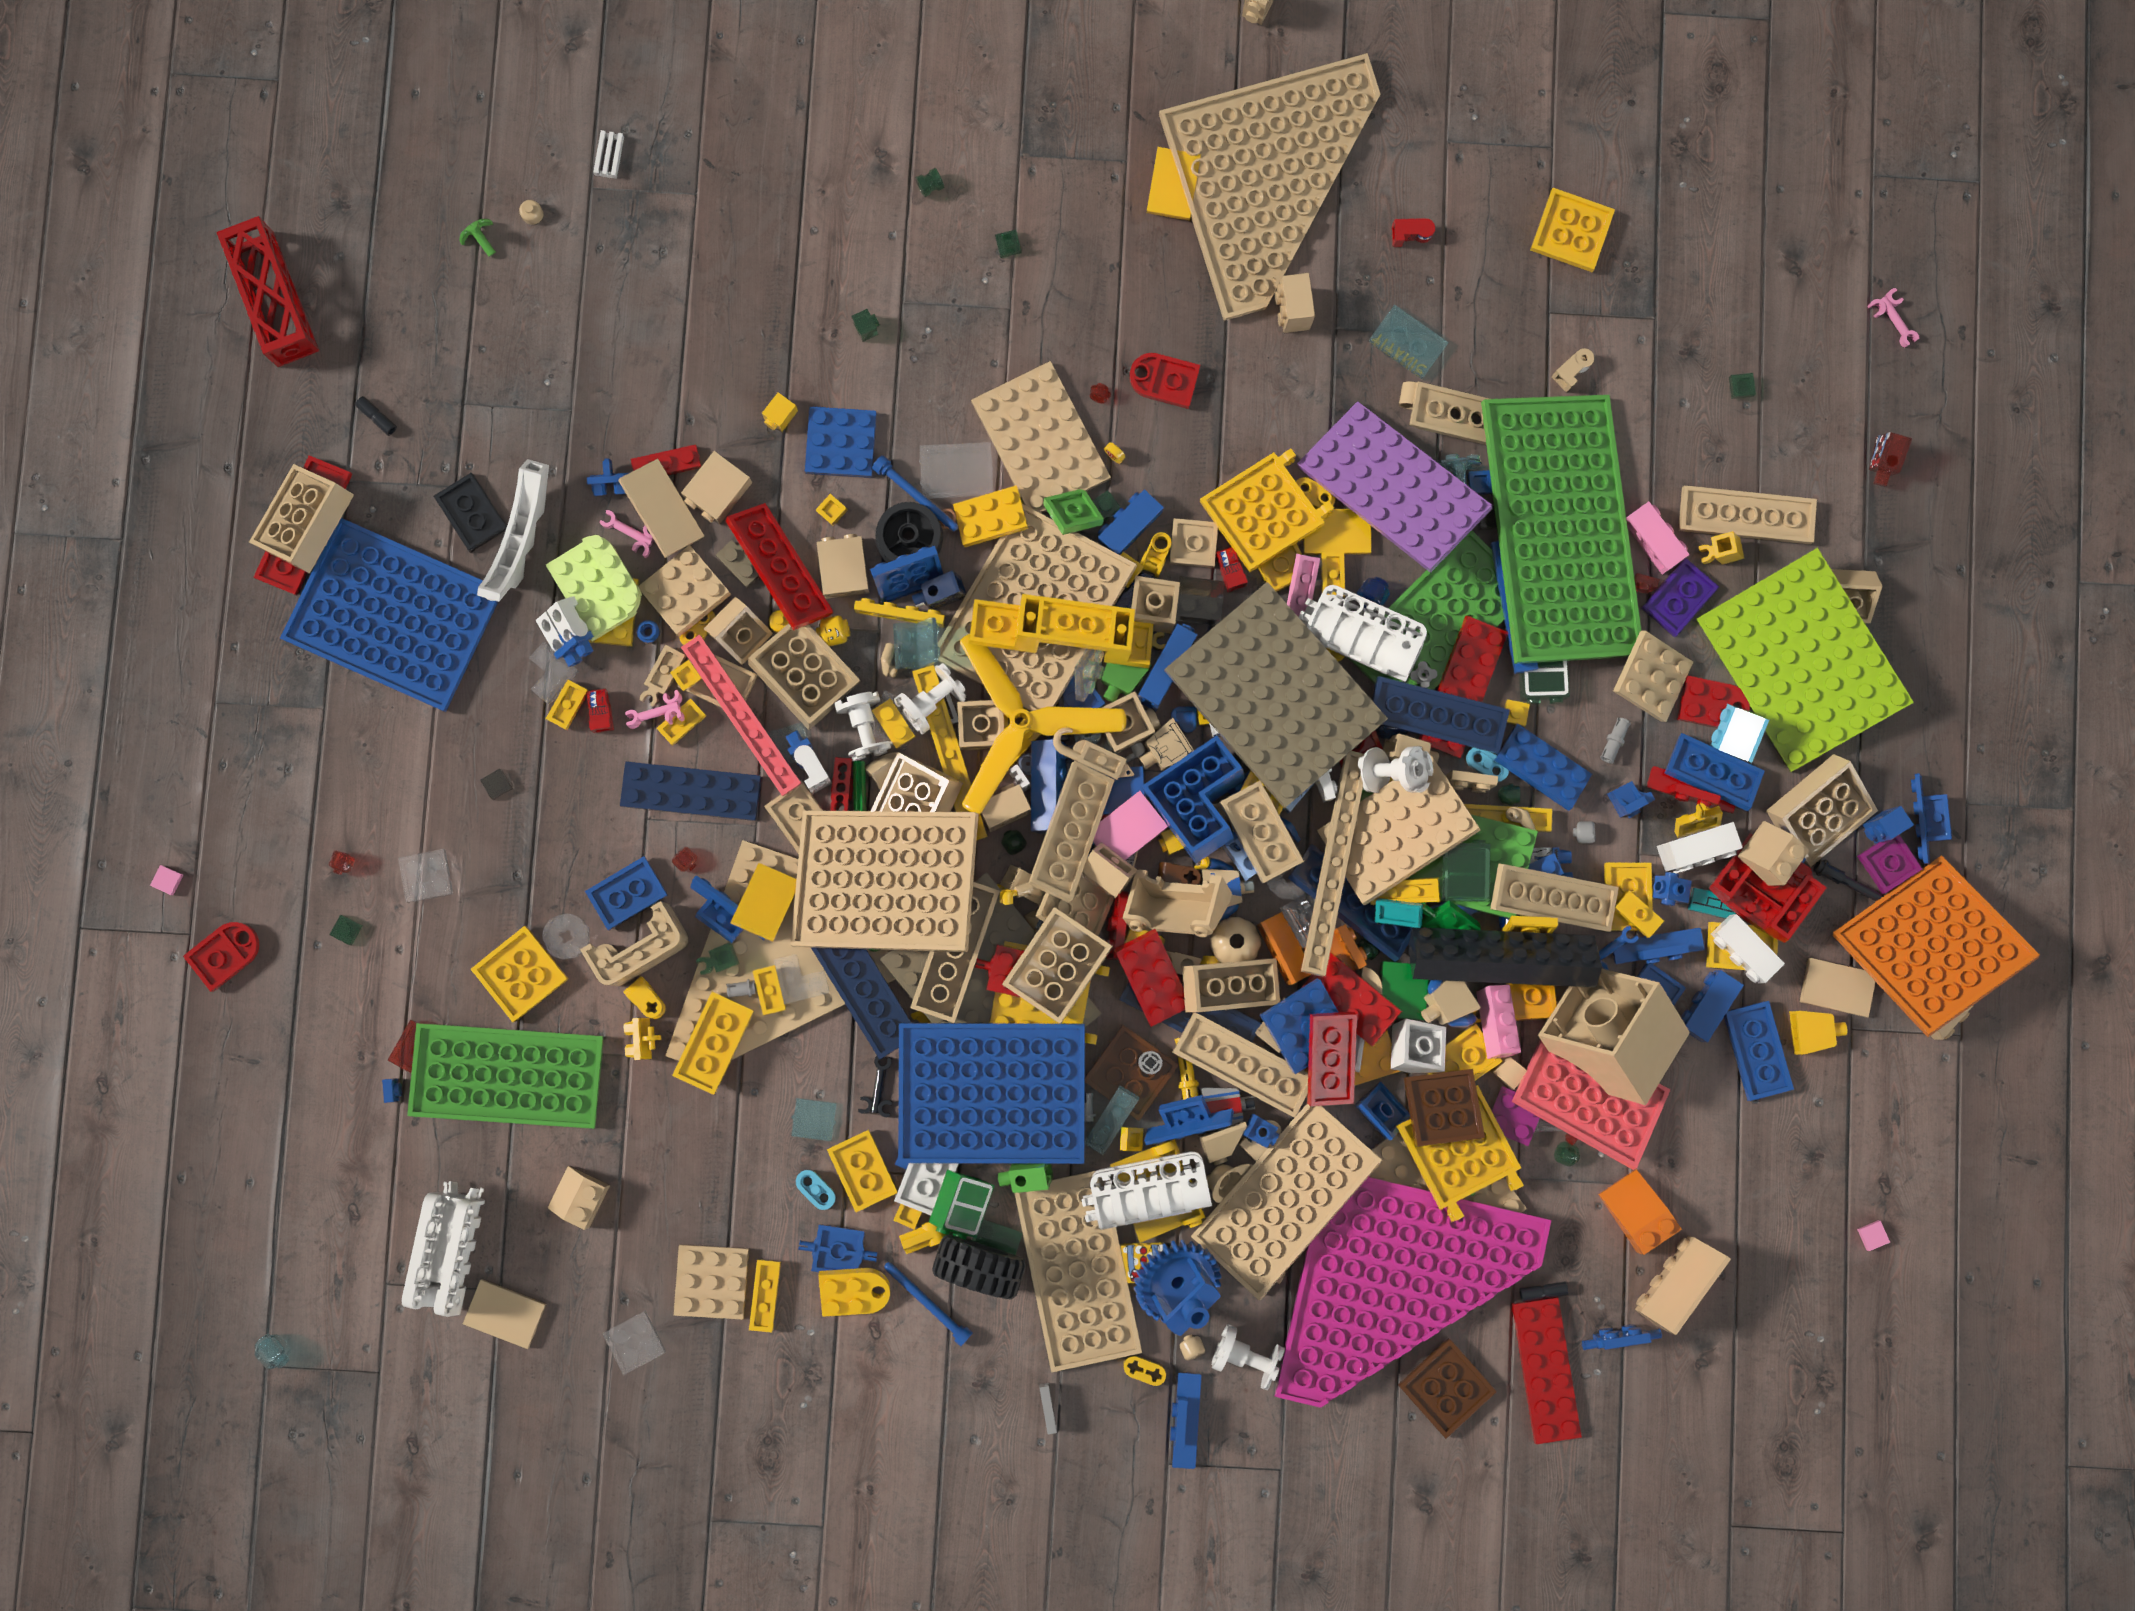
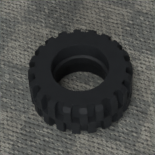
[932,1235,1026,1300]

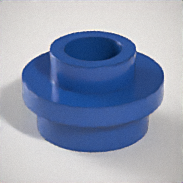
[637,620,660,643]

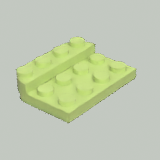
[546,535,642,642]

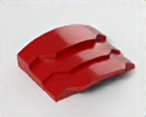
[1709,833,1827,943]

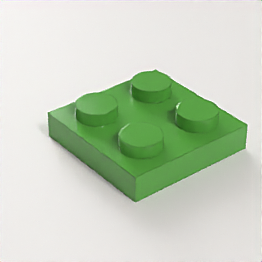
[1043,489,1104,535]

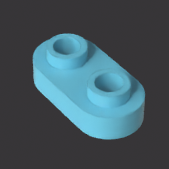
[1466,748,1509,782]
[796,1170,836,1210]

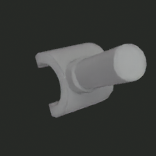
[1125,742,1145,763]

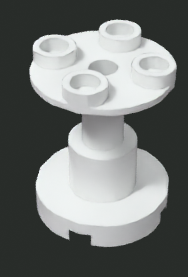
[894,663,966,734]
[834,692,893,761]
[1358,746,1433,793]
[1211,1324,1285,1390]

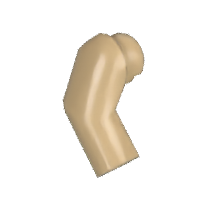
[881,643,898,678]
[1506,807,1536,830]

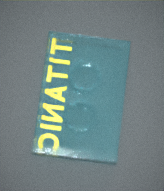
[1368,305,1449,379]

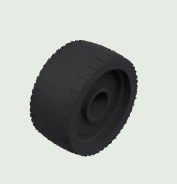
[875,502,943,563]

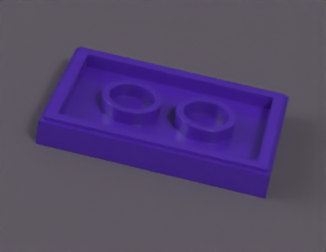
[1641,558,1719,637]

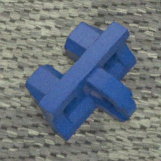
[587,458,631,496]

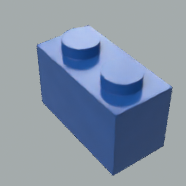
[1862,806,1914,843]

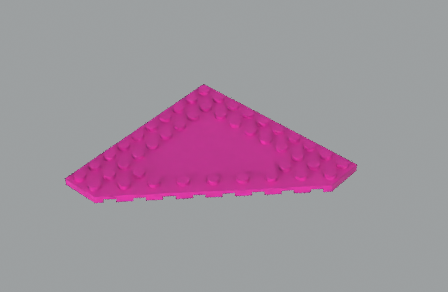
[1274,1177,1551,1408]

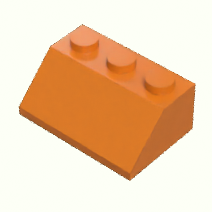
[1256,912,1311,986]

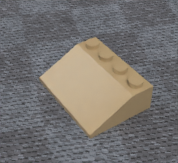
[249,464,354,573]
[748,624,860,730]
[871,752,963,812]
[1766,754,1878,867]
[1002,907,1113,1024]
[1635,1236,1731,1335]

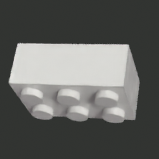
[1657,822,1742,873]

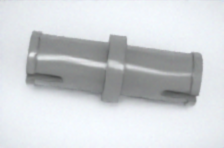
[1600,717,1631,764]

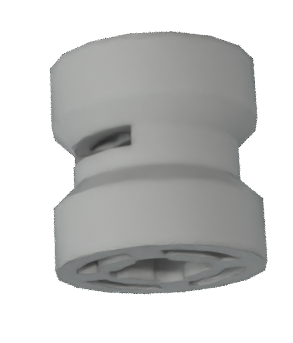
[1138,1051,1162,1074]

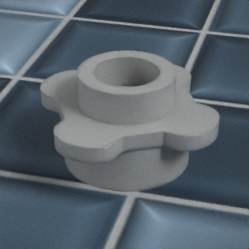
[1410,661,1437,688]

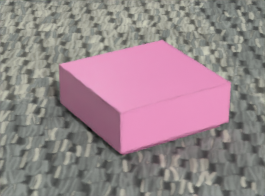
[150,865,183,895]
[1857,1220,1890,1251]

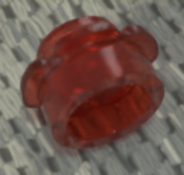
[1090,383,1111,404]

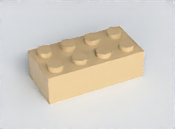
[1182,958,1280,1012]

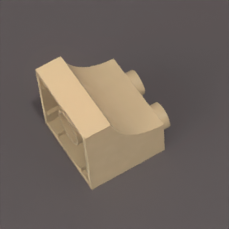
[1538,969,1690,1105]

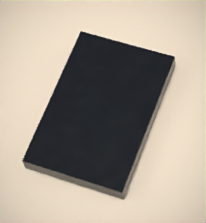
[433,472,507,553]

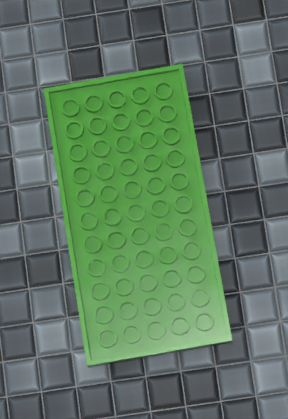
[1481,395,1641,664]

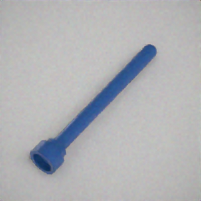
[872,455,958,531]
[884,1262,973,1347]

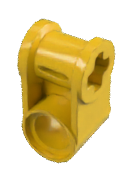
[1140,532,1172,578]
[623,976,666,1019]

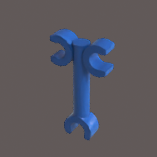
[1598,925,1639,970]

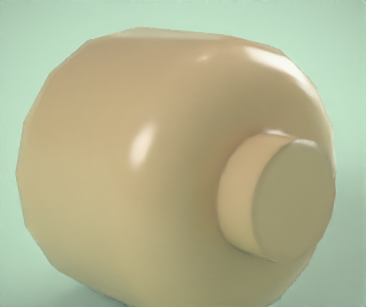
[519,200,543,225]
[1180,1334,1205,1360]

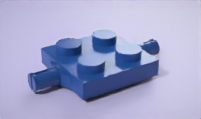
[798,1224,878,1272]
[1582,1324,1662,1350]

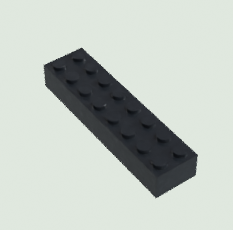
[1408,927,1602,987]

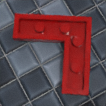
[630,444,702,475]

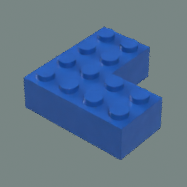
[1142,736,1246,863]

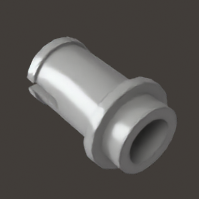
[727,979,757,998]
[1084,1093,1096,1122]

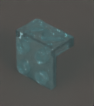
[893,617,940,669]

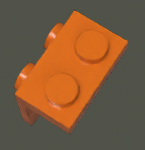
[1304,924,1367,970]

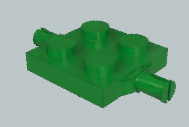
[1421,900,1481,930]

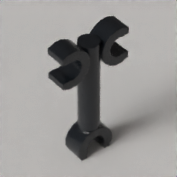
[858,1056,893,1118]

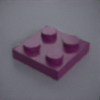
[1857,835,1922,894]
[1492,1086,1540,1146]

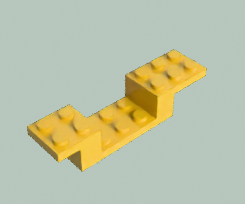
[969,594,1154,668]

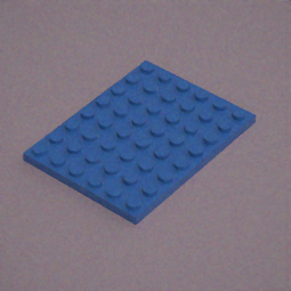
[280,518,499,712]
[898,1023,1085,1164]

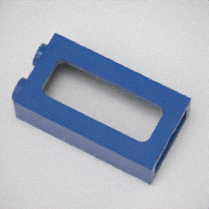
[1138,624,1197,712]

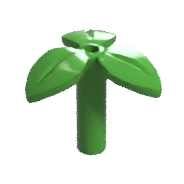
[459,219,496,257]

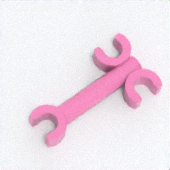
[1867,288,1919,348]
[600,510,654,558]
[625,690,684,729]

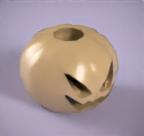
[1210,917,1261,967]

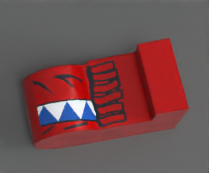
[1392,218,1435,247]
[1216,547,1248,593]
[587,688,614,733]

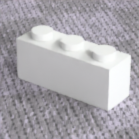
[1711,914,1785,983]

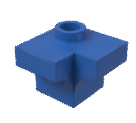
[1607,781,1655,818]

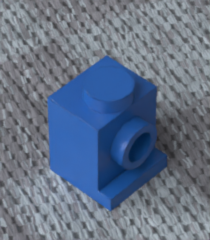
[1243,1114,1279,1148]

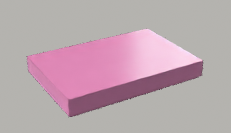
[1093,791,1168,861]

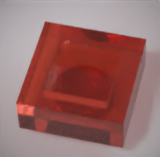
[1634,573,1660,593]

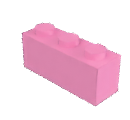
[1626,501,1689,574]
[1476,985,1521,1059]

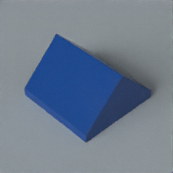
[1355,1081,1410,1141]

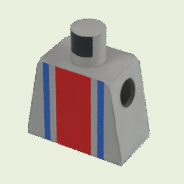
[1200,1087,1255,1132]

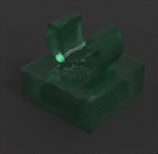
[995,230,1022,258]

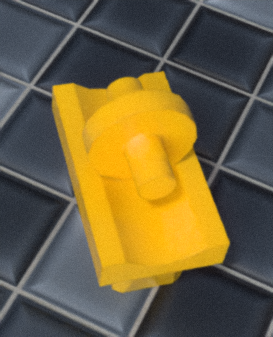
[624,1018,661,1060]

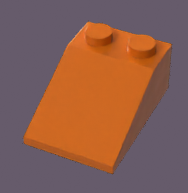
[1598,1169,1682,1255]

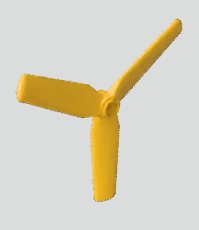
[960,634,1126,814]

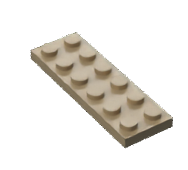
[1679,485,1817,544]
[1028,761,1114,903]
[1490,863,1619,932]
[1172,1012,1308,1118]

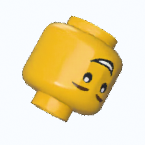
[816,615,851,647]

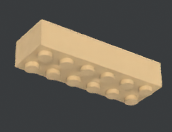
[910,882,1000,1023]

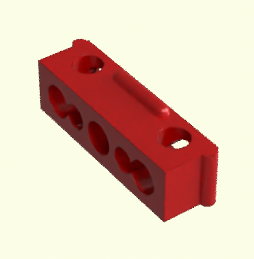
[830,757,853,811]

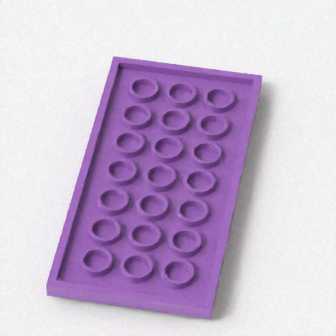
[1297,401,1492,573]

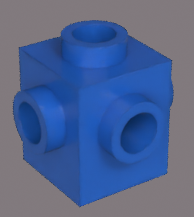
[1652,872,1692,906]

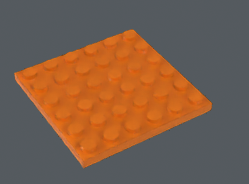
[1833,855,2040,1037]

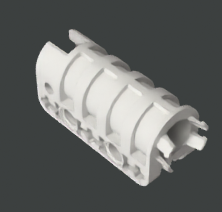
[1299,585,1427,682]
[1082,1151,1212,1230]
[402,1181,485,1317]

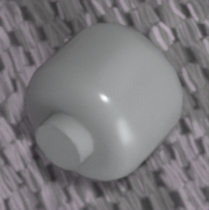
[1573,821,1595,844]

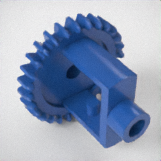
[1134,1240,1221,1336]

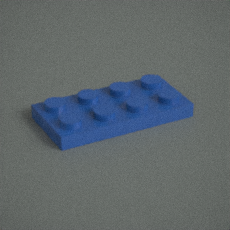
[1494,724,1592,811]
[1665,733,1765,811]
[1724,1001,1794,1101]

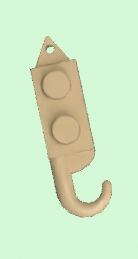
[1053,727,1134,780]

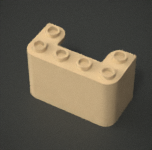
[580,901,688,986]

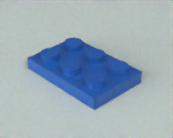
[585,856,668,931]

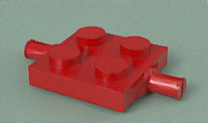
[975,944,1025,997]

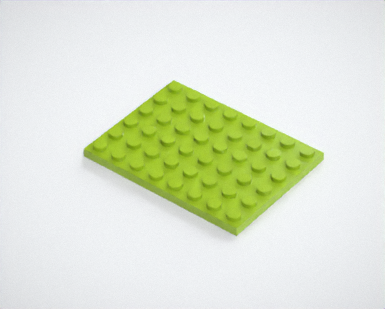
[1696,548,1914,772]

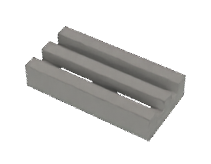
[1039,1383,1057,1435]

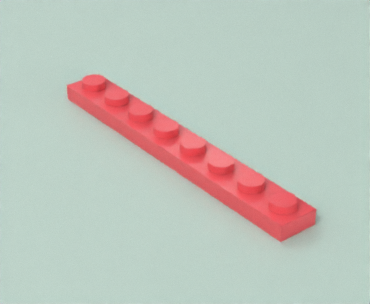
[681,635,802,796]

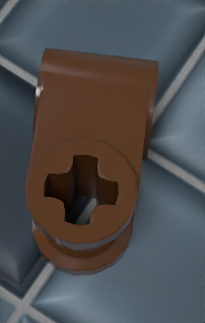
[1157,862,1201,885]

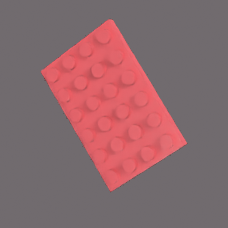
[1512,1039,1670,1170]

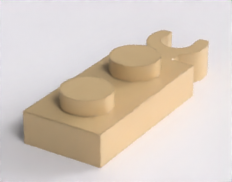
[640,645,687,708]

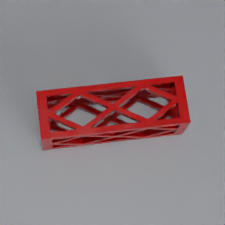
[216,216,319,367]

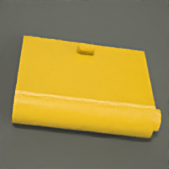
[1110,1139,1205,1243]

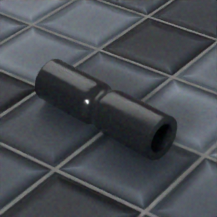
[355,396,397,436]
[1519,1281,1568,1302]

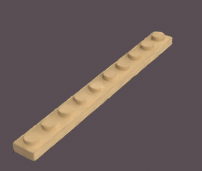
[1301,751,1365,977]

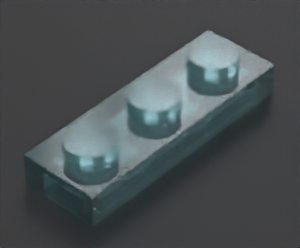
[1084,1085,1140,1155]

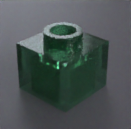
[851,309,880,342]

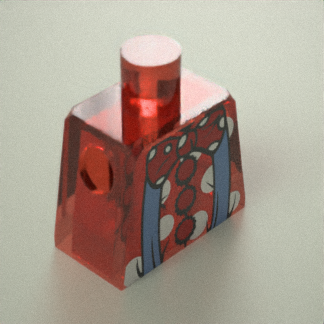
[1869,432,1912,487]

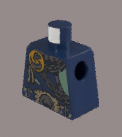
[912,570,967,609]

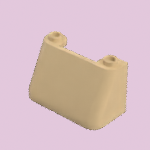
[1123,870,1232,937]

